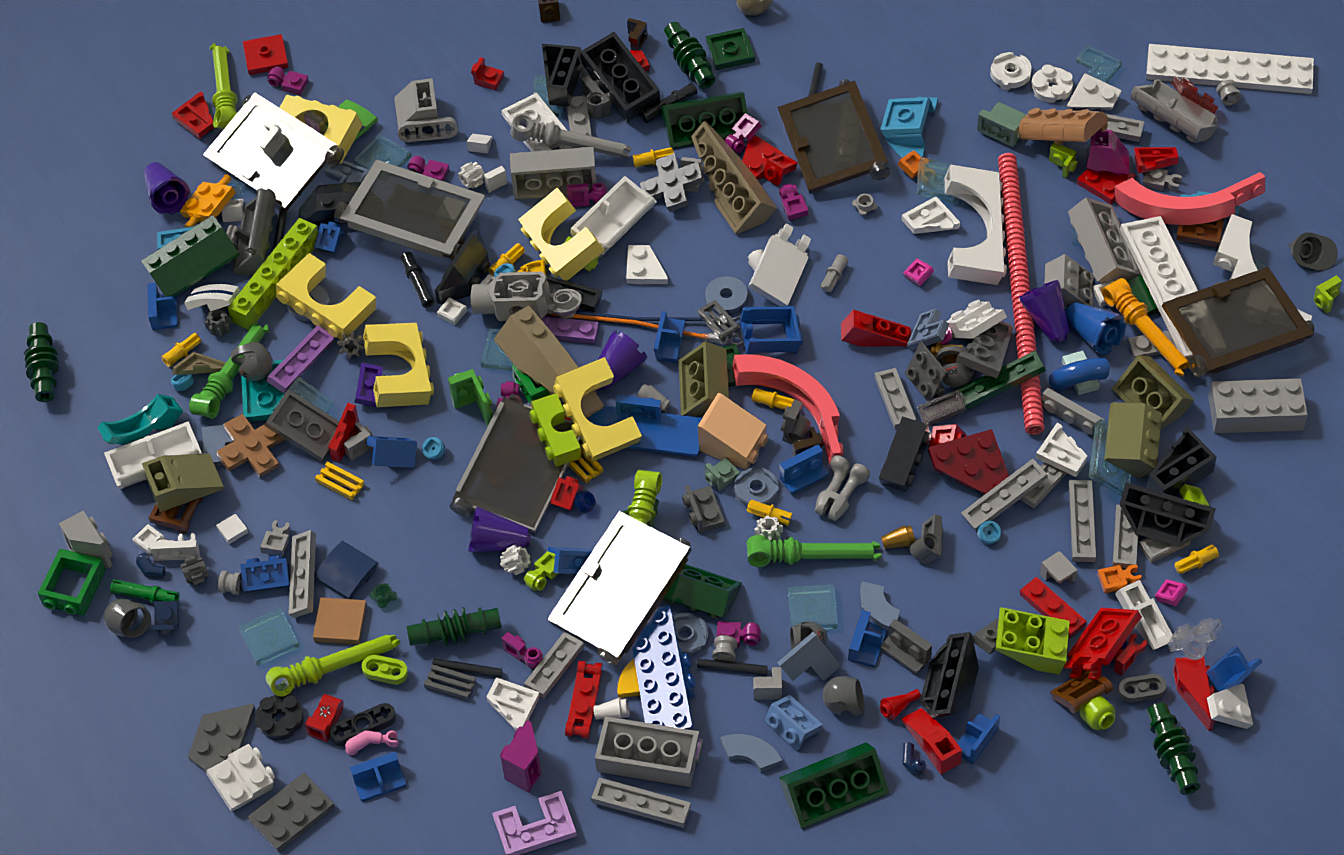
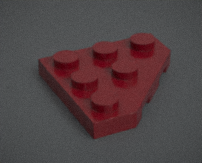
[927,429,1009,495]

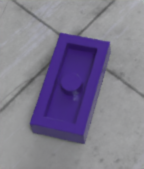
[354,363,383,407]

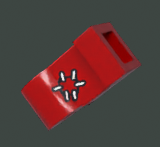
[305,694,344,742]

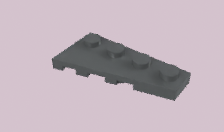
[956,321,1014,378]

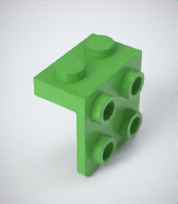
[448,369,493,427]

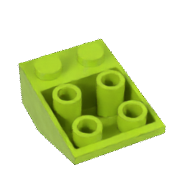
[995,607,1069,675]

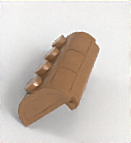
[1018,108,1109,146]

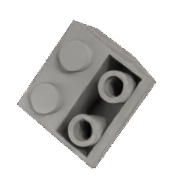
[394,78,439,129]
[1044,254,1093,309]
[59,511,113,568]

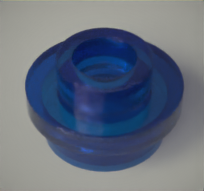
[575,491,596,513]

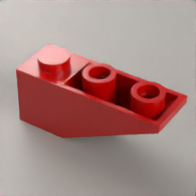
[841,309,911,347]
[1173,656,1216,731]
[901,708,962,775]

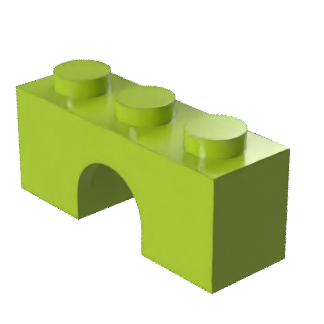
[529,393,581,467]

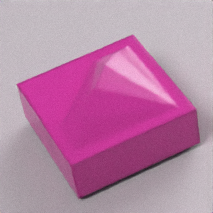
[903,258,934,286]
[1155,579,1188,606]

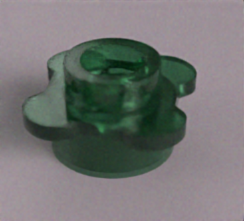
[370,583,397,608]

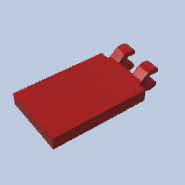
[1064,608,1142,680]

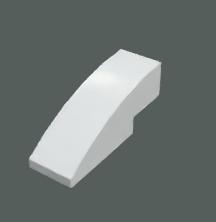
[1115,580,1175,650]

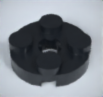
[255,695,304,740]

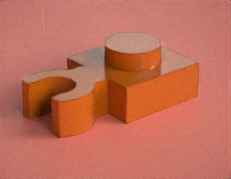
[898,150,936,186]
[1097,565,1142,594]

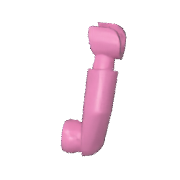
[345,730,399,756]

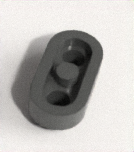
[1118,674,1166,703]

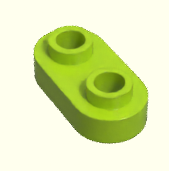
[362,655,408,684]

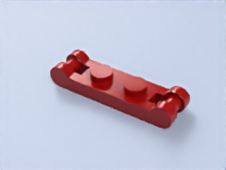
[565,661,603,739]

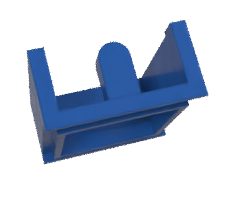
[739,306,803,355]

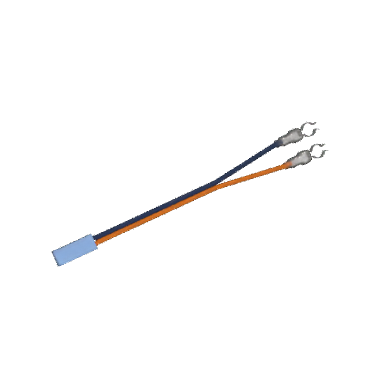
[546,311,745,347]

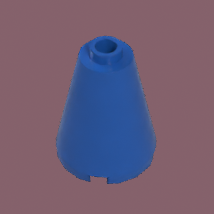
[1066,302,1126,355]

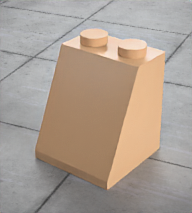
[698,393,769,470]

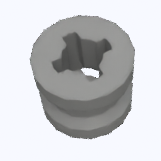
[1216,80,1241,106]
[218,570,242,595]
[712,635,737,662]

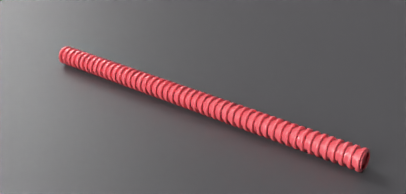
[998,153,1045,435]

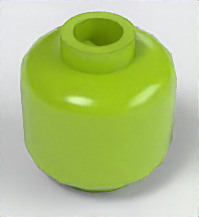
[1080,695,1116,730]

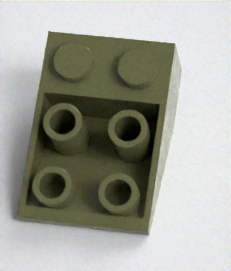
[142,454,224,512]

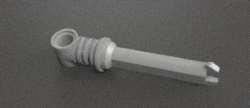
[510,113,631,158]

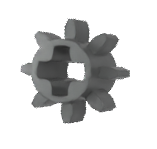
[337,331,364,359]

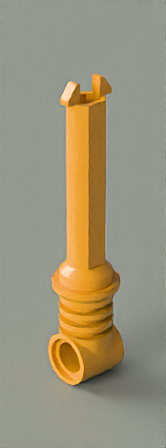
[1101,278,1194,376]

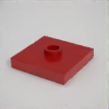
[242,34,289,75]

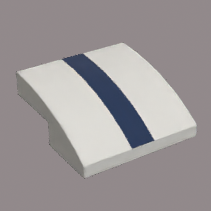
[184,284,240,311]

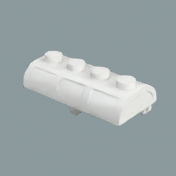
[571,176,657,258]
[104,421,202,490]

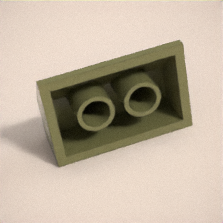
[679,341,729,417]
[1111,355,1195,430]
[1104,402,1162,479]

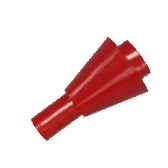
[880,689,921,720]

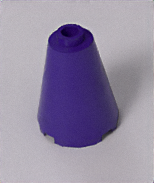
[144,162,190,214]
[1019,280,1070,343]
[596,330,648,391]
[468,507,532,553]

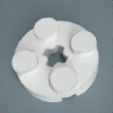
[990,52,1031,90]
[1031,65,1073,103]

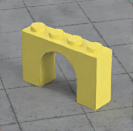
[265,95,363,164]
[518,188,605,281]
[276,253,376,341]
[363,323,434,407]
[553,357,642,462]

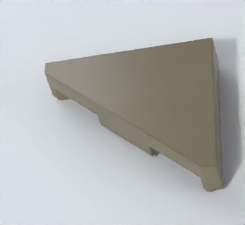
[173,352,226,375]

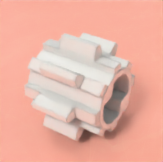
[458,162,485,189]
[754,516,783,542]
[500,545,531,575]

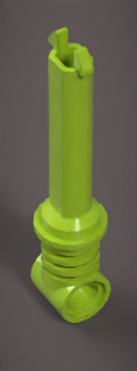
[209,43,238,133]
[612,470,662,595]
[266,635,400,696]

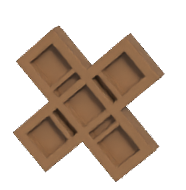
[216,414,285,478]

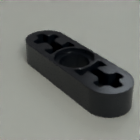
[330,703,396,746]

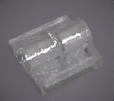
[1168,618,1223,660]

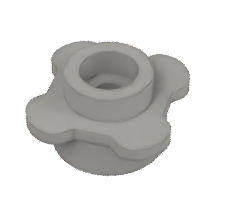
[852,194,877,215]

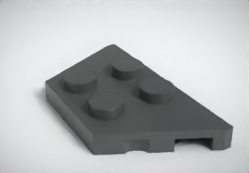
[188,704,255,773]

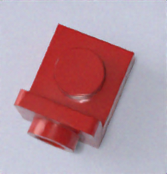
[471,57,504,90]
[762,153,798,186]
[929,424,967,447]
[549,476,584,511]

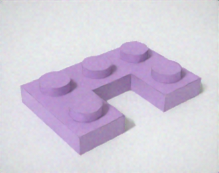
[492,791,577,855]

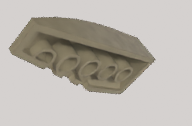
[691,121,777,234]
[494,305,604,418]

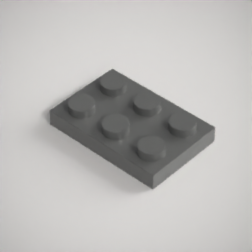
[264,389,339,462]
[247,772,335,853]

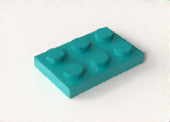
[241,360,287,422]

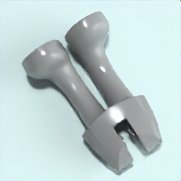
[815,456,870,521]

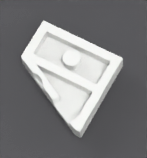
[1066,73,1122,110]
[901,197,960,234]
[626,245,668,284]
[1036,423,1087,477]
[487,677,540,730]
[1207,684,1253,729]

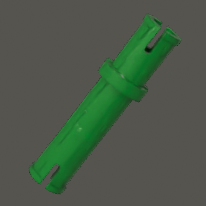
[110,579,180,604]

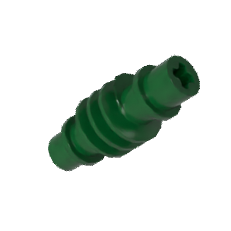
[664,22,716,89]
[24,322,59,402]
[406,607,502,647]
[1147,702,1201,795]

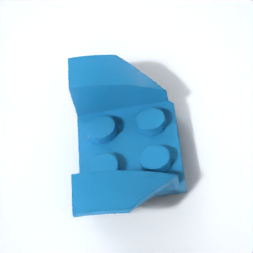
[880,97,938,158]

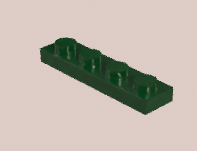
[956,351,1046,410]

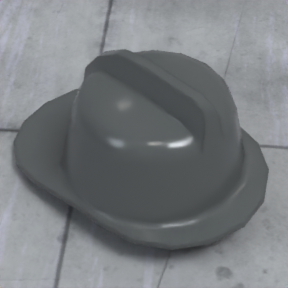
[1288,232,1338,271]

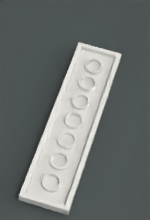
[1146,44,1314,94]
[1120,216,1226,360]

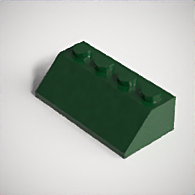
[661,91,748,148]
[142,215,240,298]
[637,554,742,618]
[779,742,889,829]

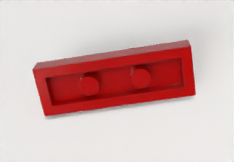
[1019,577,1086,639]

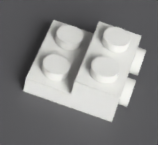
[947,300,1007,338]
[206,744,275,812]

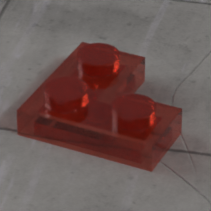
[1171,76,1218,114]

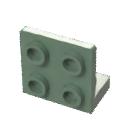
[977,102,1027,147]

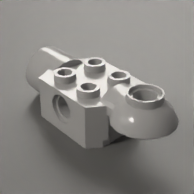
[471,271,582,321]

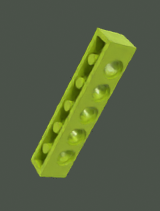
[228,218,318,330]

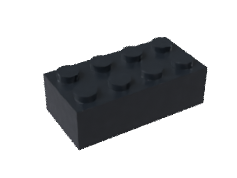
[580,31,660,123]

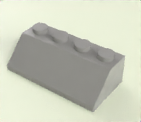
[1068,197,1141,283]
[595,716,699,787]

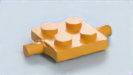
[180,174,236,228]

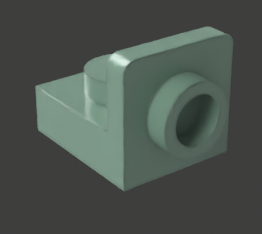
[704,458,740,491]

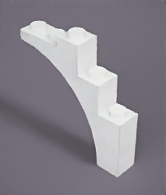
[1213,214,1312,331]

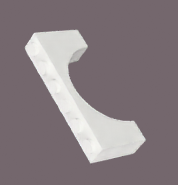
[944,165,1007,285]

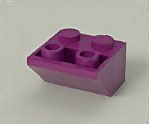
[1087,129,1129,175]
[500,720,542,793]

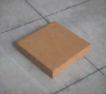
[313,597,367,645]

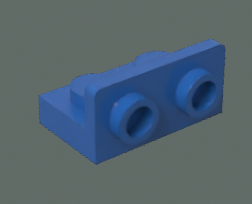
[779,445,829,494]
[240,555,290,592]

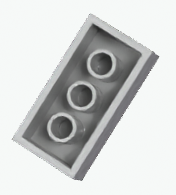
[510,147,597,200]
[1208,378,1307,433]

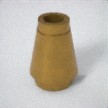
[881,525,916,549]

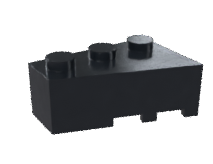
[542,43,583,107]
[879,416,931,492]
[1147,427,1217,496]

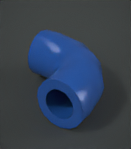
[1049,358,1110,392]

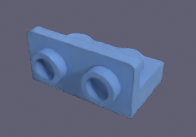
[764,695,823,750]

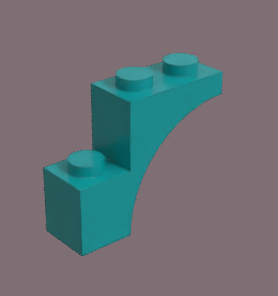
[97,394,183,445]

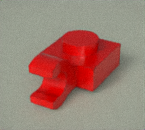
[1114,633,1147,676]

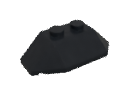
[299,182,383,226]
[435,229,490,304]
[1119,482,1216,547]
[920,632,979,717]

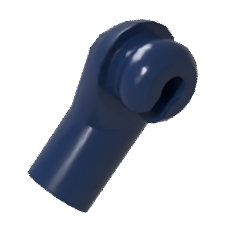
[136,552,166,578]
[902,742,926,774]

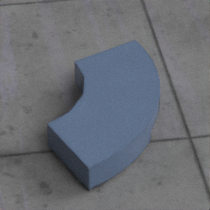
[860,581,900,631]
[720,734,783,772]

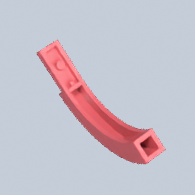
[1115,172,1265,225]
[732,354,844,465]

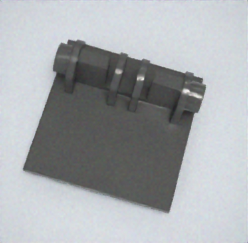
[904,342,947,404]

